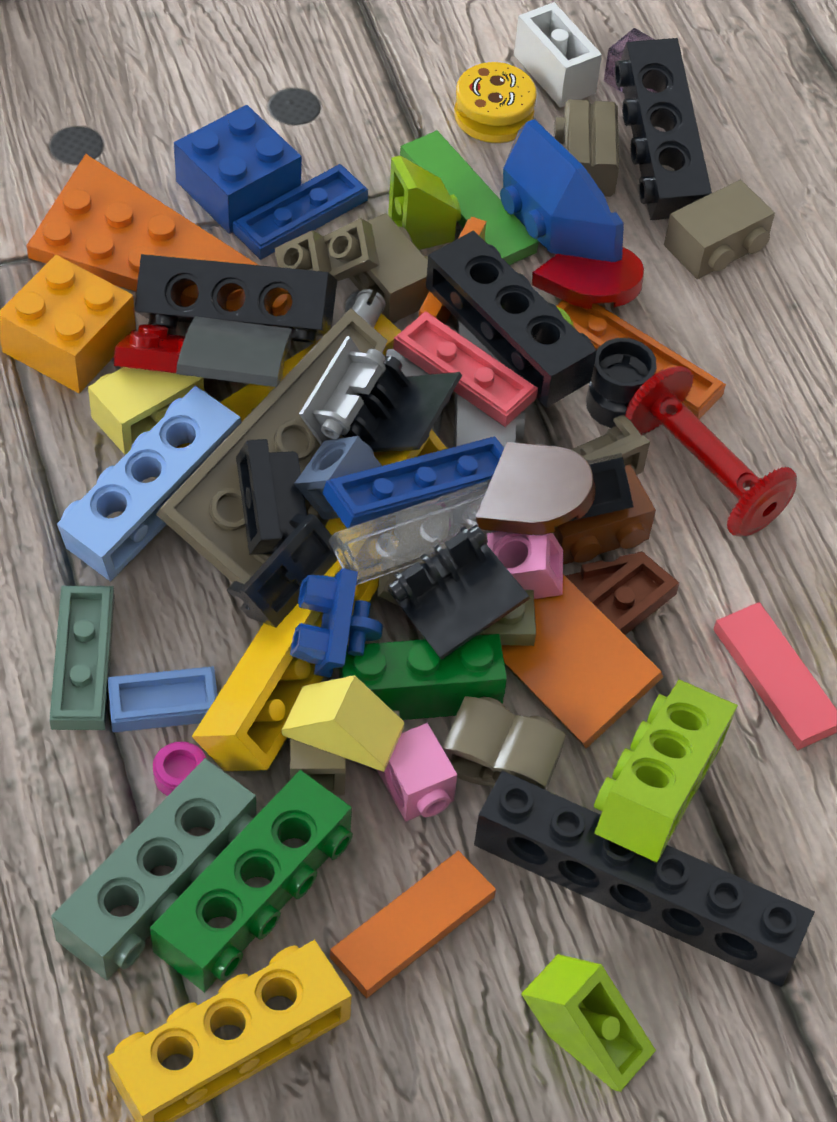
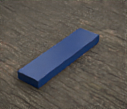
[322,436,504,530]

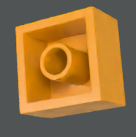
[0,255,136,394]

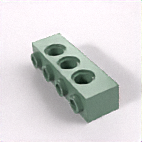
[51,758,257,981]

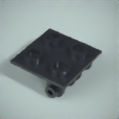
[342,356,462,452]
[387,525,531,660]

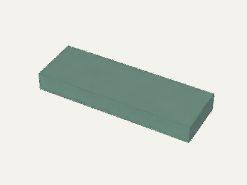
[49,586,115,730]

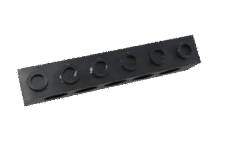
[474,771,815,987]

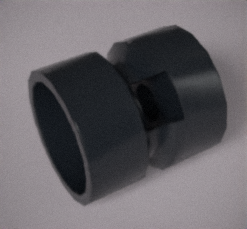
[586,338,657,429]

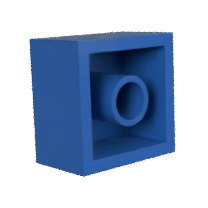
[174,105,302,234]

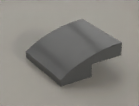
[176,316,292,387]

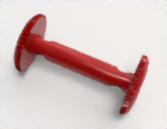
[625,366,797,536]

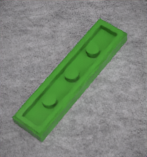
[400,130,539,265]

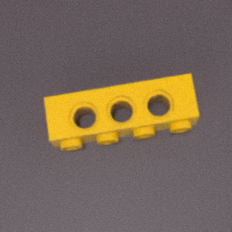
[107,939,352,1122]

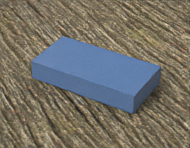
[108,666,218,733]

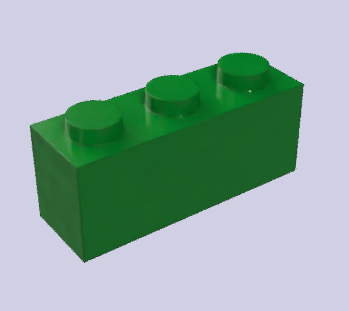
[339,634,507,720]

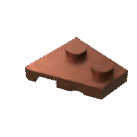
[565,551,679,635]

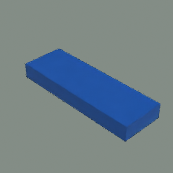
[233,164,368,260]

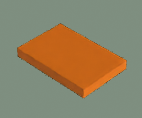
[501,574,664,749]

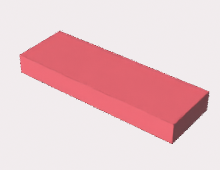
[393,311,538,427]
[713,602,837,751]

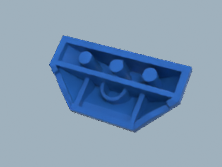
[500,119,624,262]

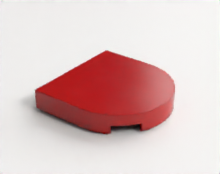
[532,247,644,309]

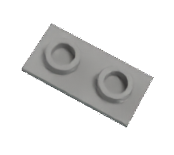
[299,336,386,445]

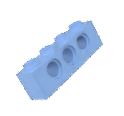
[57,385,241,582]

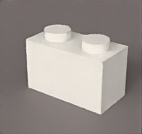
[514,2,602,108]

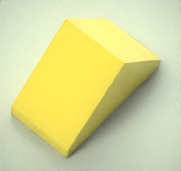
[282,675,405,772]

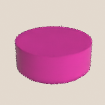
[153,742,207,796]

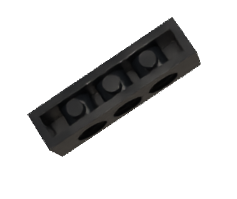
[614,38,712,220]
[426,230,597,408]
[134,254,337,343]

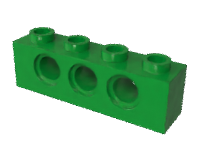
[150,770,353,993]

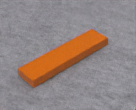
[556,300,726,419]

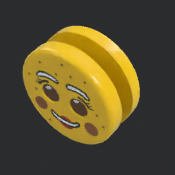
[454,62,537,143]

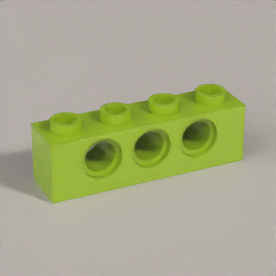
[594,679,738,862]

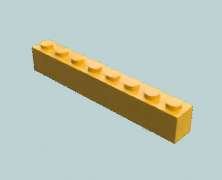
[192,429,447,771]

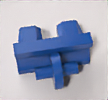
[290,568,383,678]

